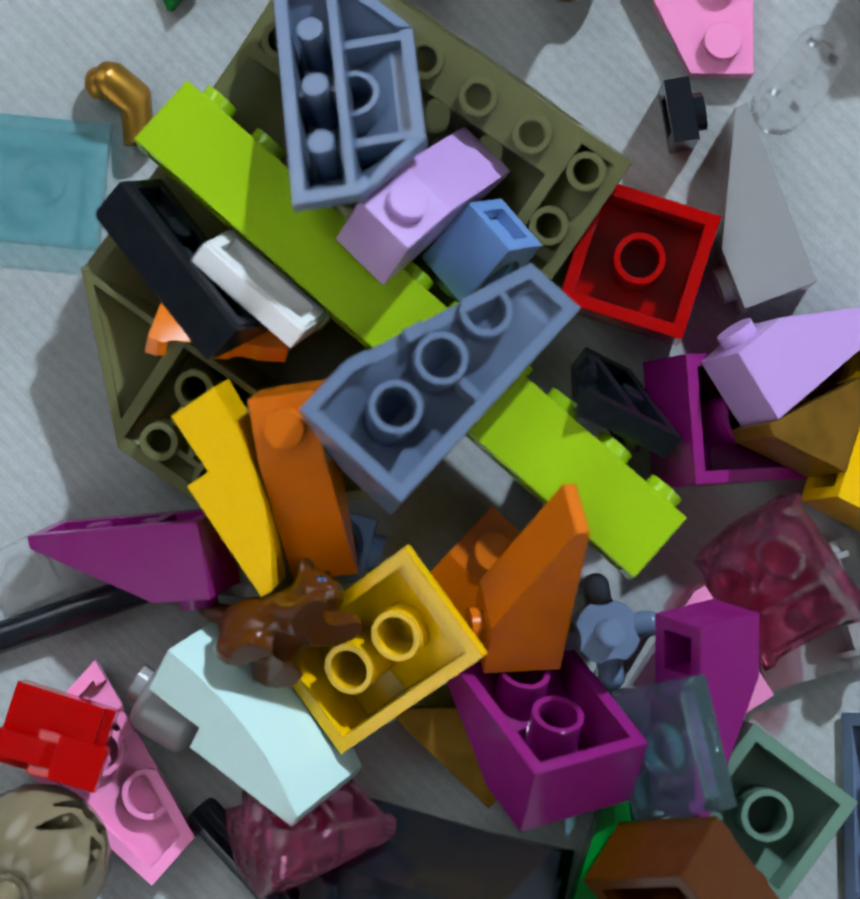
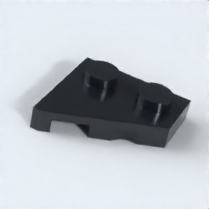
[570,347,682,458]

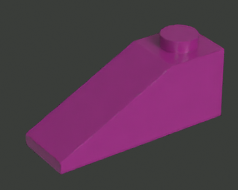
[27,509,240,610]
[655,599,760,817]

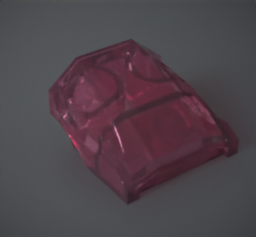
[694,493,860,671]
[226,779,396,898]

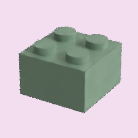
[669,721,859,899]

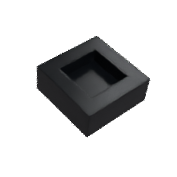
[658,76,708,154]

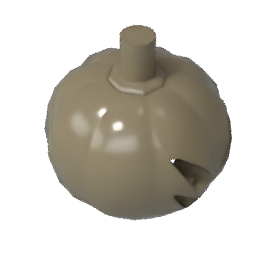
[0,784,111,899]

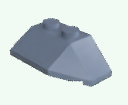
[273,0,428,212]

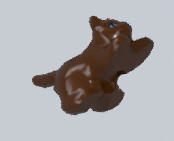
[198,557,362,688]

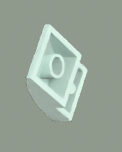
[149,622,362,826]

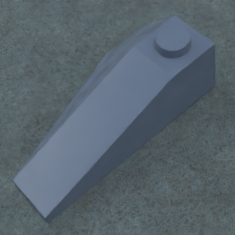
[298,263,581,515]

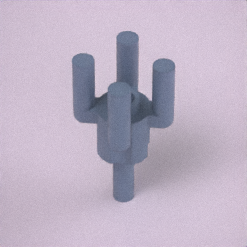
[564,573,656,690]

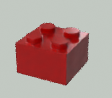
[562,184,722,346]

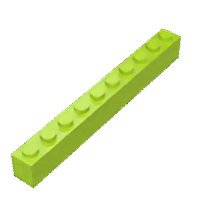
[134,80,687,579]

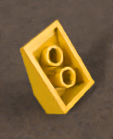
[292,544,488,754]

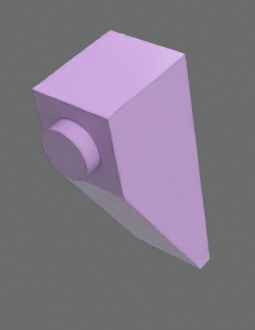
[336,126,510,286]
[701,307,860,426]

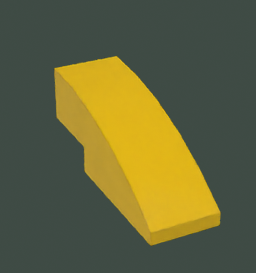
[171,379,286,597]

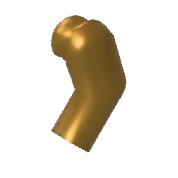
[84,61,153,147]

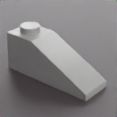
[711,103,817,316]

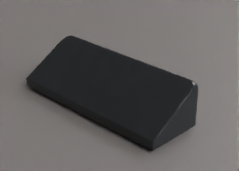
[95,179,269,359]

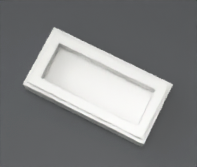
[191,229,328,348]

